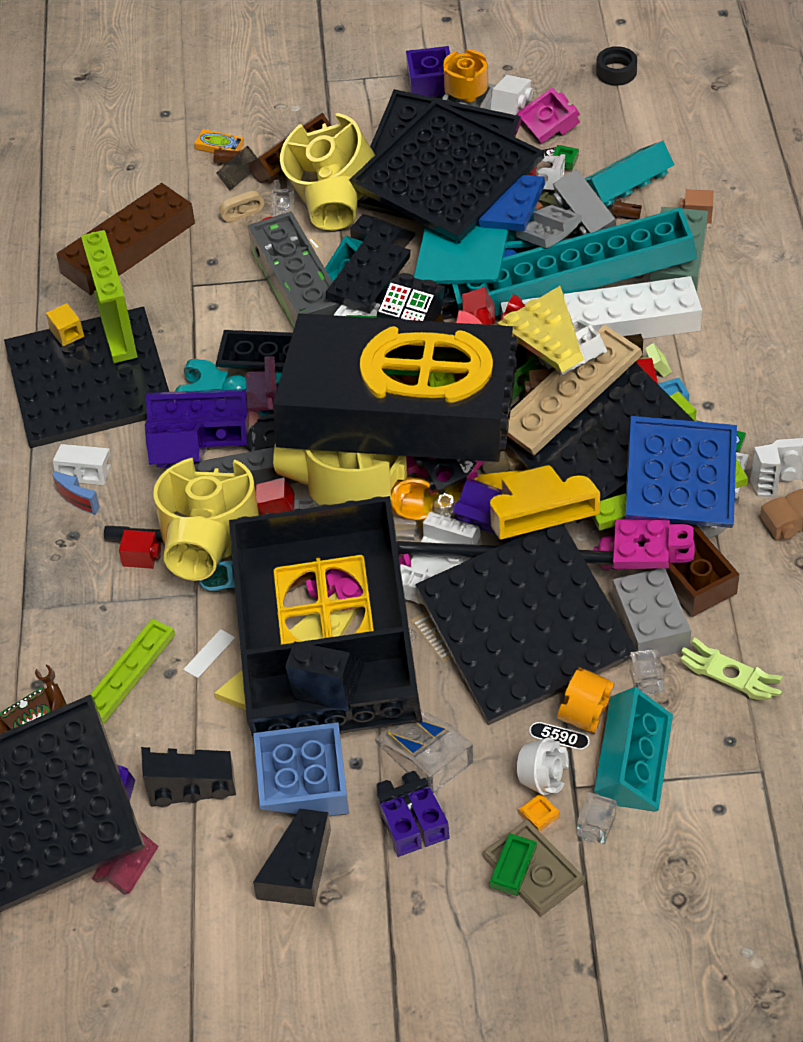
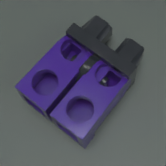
[377,770,450,857]

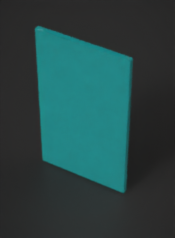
[414,223,509,284]

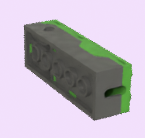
[248,211,342,328]

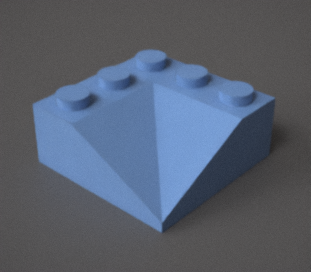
[253,723,349,816]

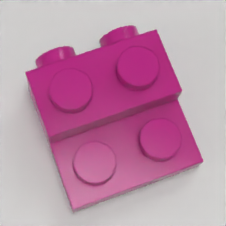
[517,87,580,144]

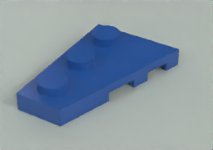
[479,175,545,231]

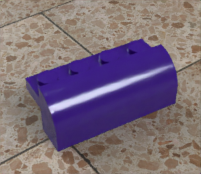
[145,389,249,447]
[453,478,564,540]

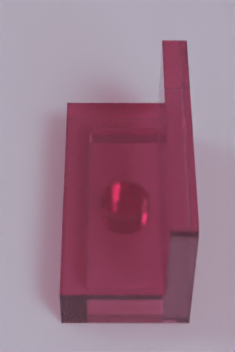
[246,356,277,411]
[92,831,159,895]

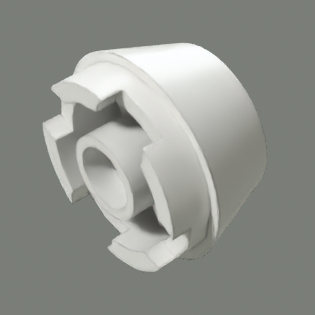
[517,737,569,795]

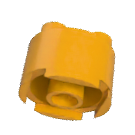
[443,49,489,102]
[557,667,615,734]

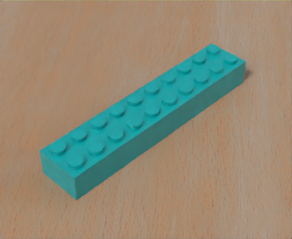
[452,207,697,316]

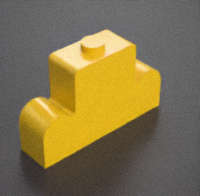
[490,465,600,540]

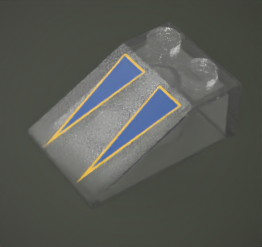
[375,709,473,793]

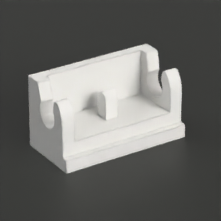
[537,154,565,190]
[53,444,111,485]

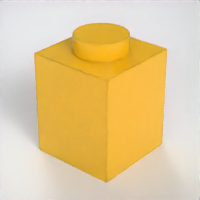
[46,303,84,346]

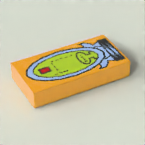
[194,129,244,158]

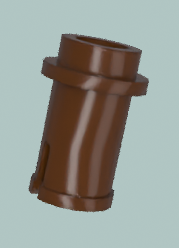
[214,147,242,165]
[612,199,642,219]

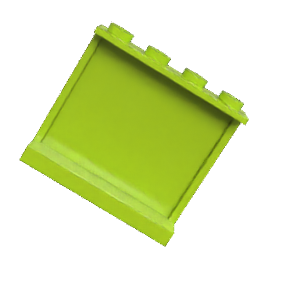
[81,230,138,363]

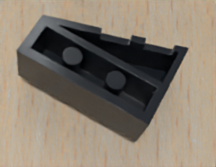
[141,747,236,807]
[253,809,331,907]

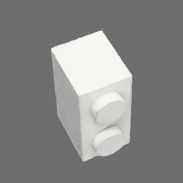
[490,75,533,115]

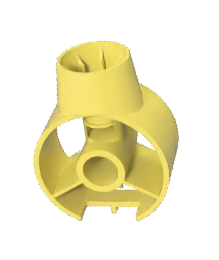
[280,113,375,231]
[273,444,407,505]
[153,458,259,581]

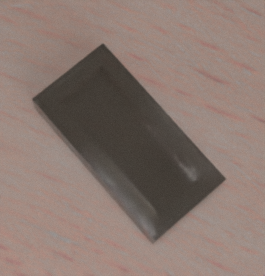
[216,146,257,190]

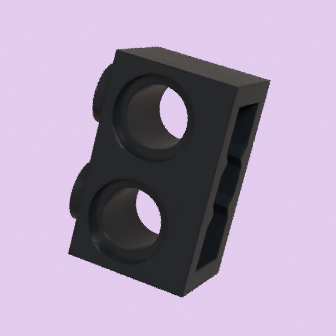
[413,457,467,497]

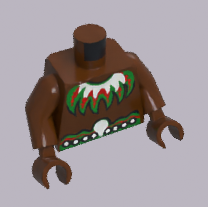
[0,664,67,734]

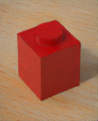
[256,477,295,515]
[119,530,161,569]

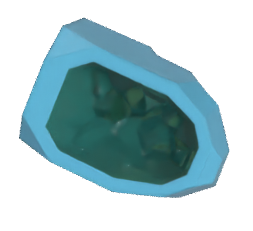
[199,561,235,591]

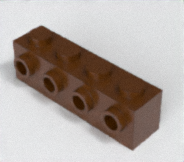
[248,113,331,183]

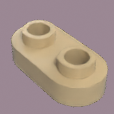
[219,191,264,222]

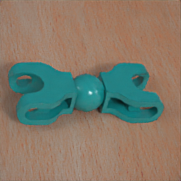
[175,359,282,417]

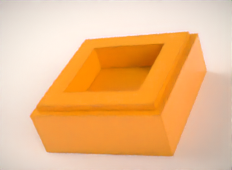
[519,793,560,832]

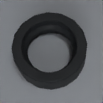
[596,46,637,85]

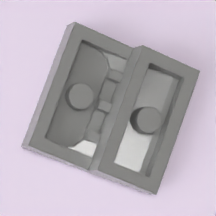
[516,205,582,248]

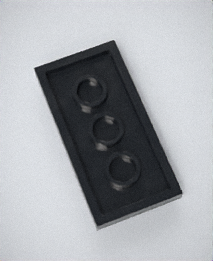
[326,236,411,314]

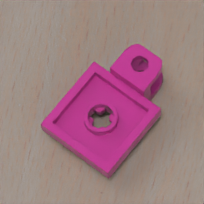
[613,519,695,569]

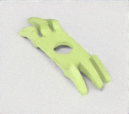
[681,637,783,700]

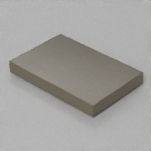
[482,819,585,917]

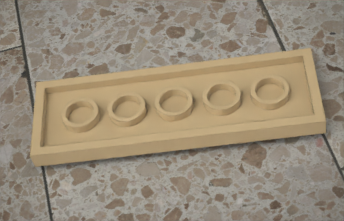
[507,324,643,456]

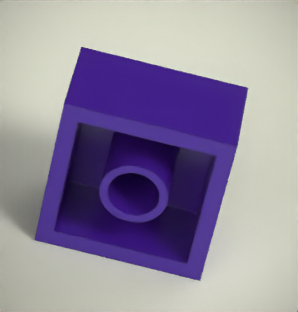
[406,46,450,97]
[146,421,206,468]

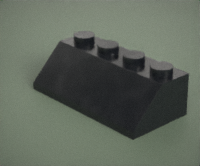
[216,330,293,370]

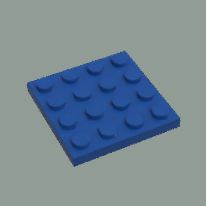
[625,416,737,528]

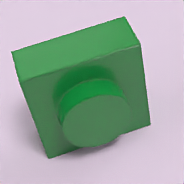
[551,145,579,170]

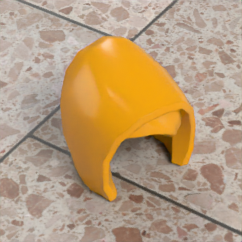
[391,477,430,521]

